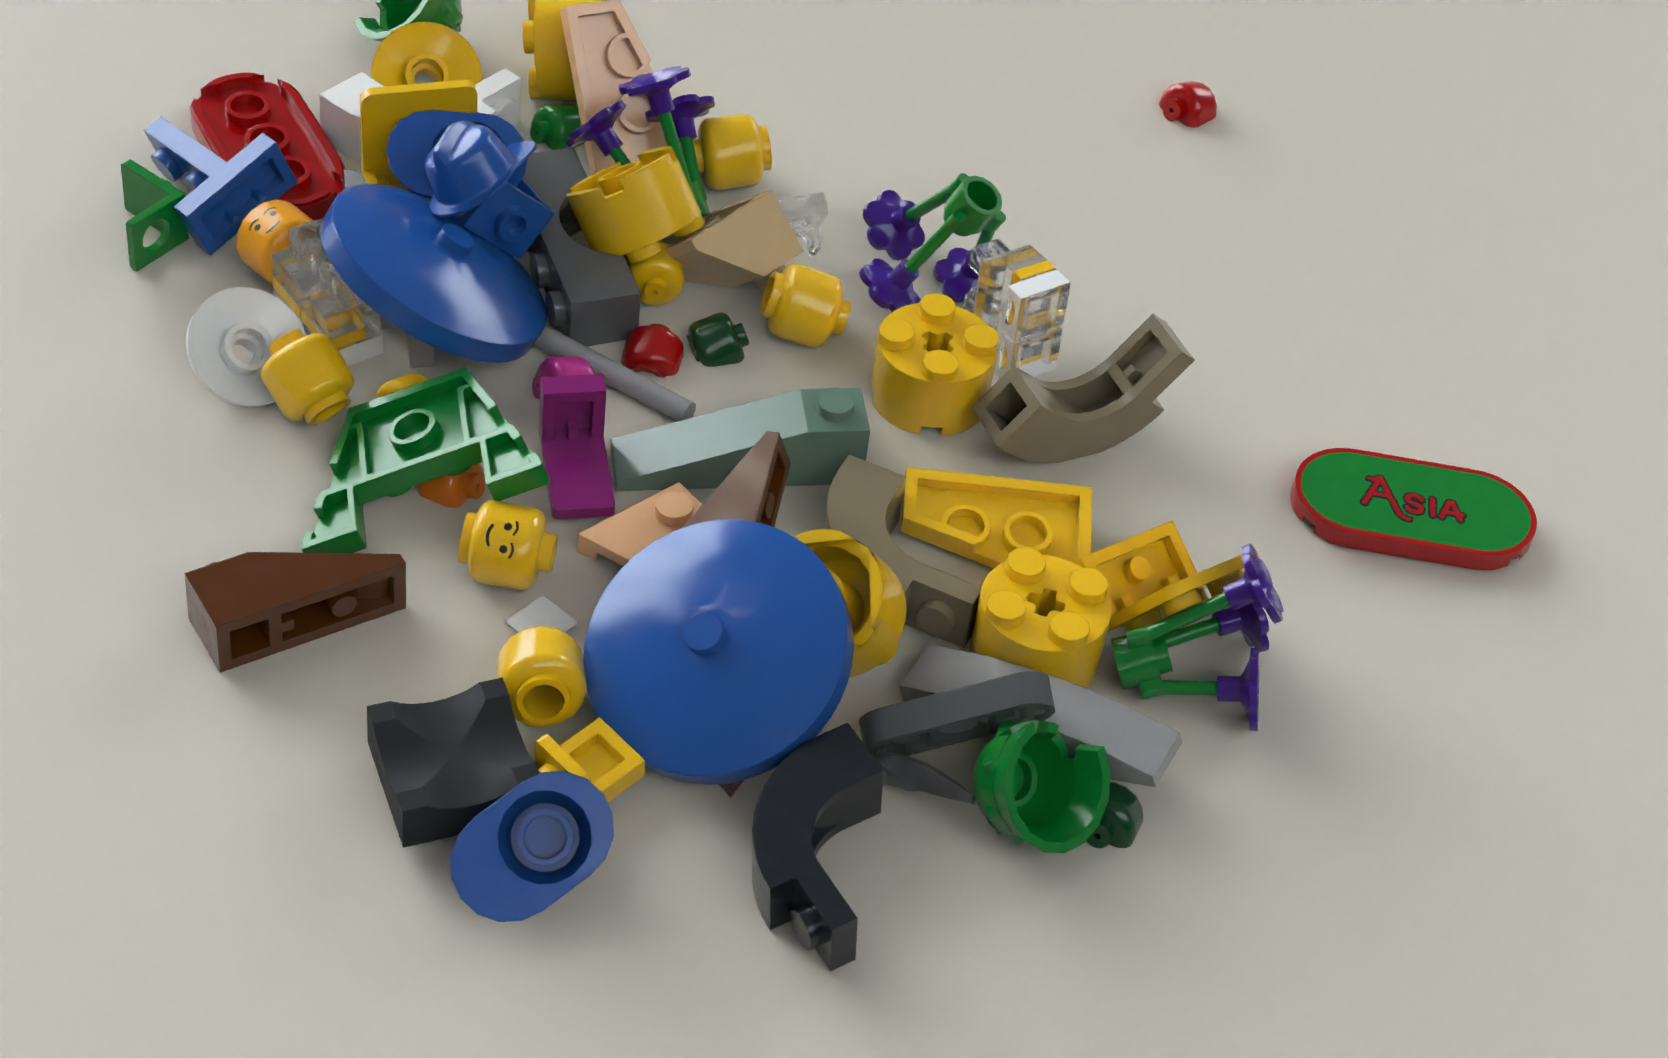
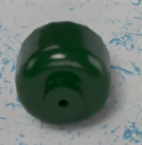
[686,312,750,367]
[1086,782,1143,848]

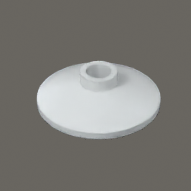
[186,287,306,407]

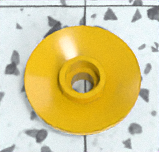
[371,22,482,86]

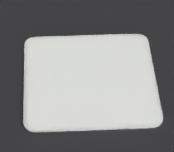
[507,596,577,633]

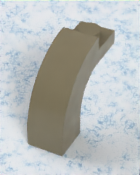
[971,314,1195,464]
[823,454,981,648]

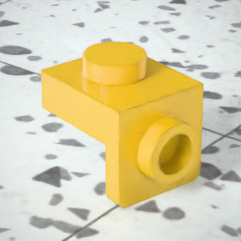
[534,717,645,803]

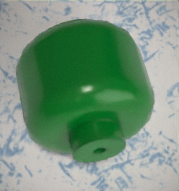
[530,103,585,150]

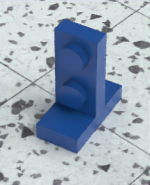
[143,116,298,256]

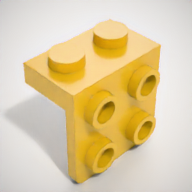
[360,80,478,216]
[1074,520,1261,632]

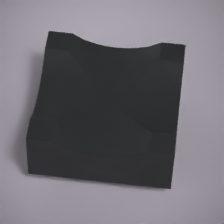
[367,677,539,848]

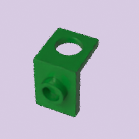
[121,159,189,271]

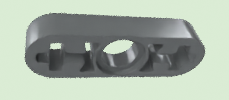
[859,671,1055,756]

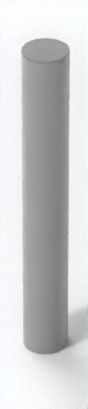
[534,325,696,421]

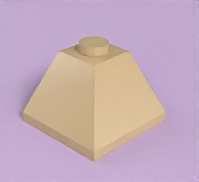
[663,190,804,288]

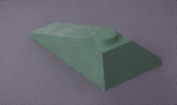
[611,388,870,491]

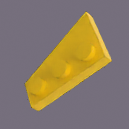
[900,467,1092,568]

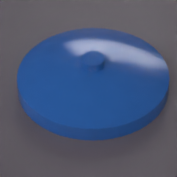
[320,184,547,363]
[583,519,854,785]

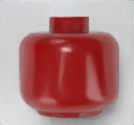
[1159,81,1217,128]
[621,323,684,378]

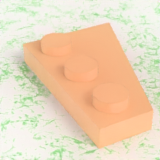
[560,0,682,175]

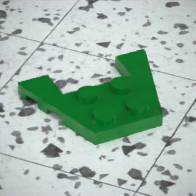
[301,367,550,553]

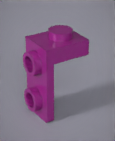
[539,374,615,519]

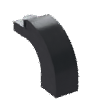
[752,722,883,971]

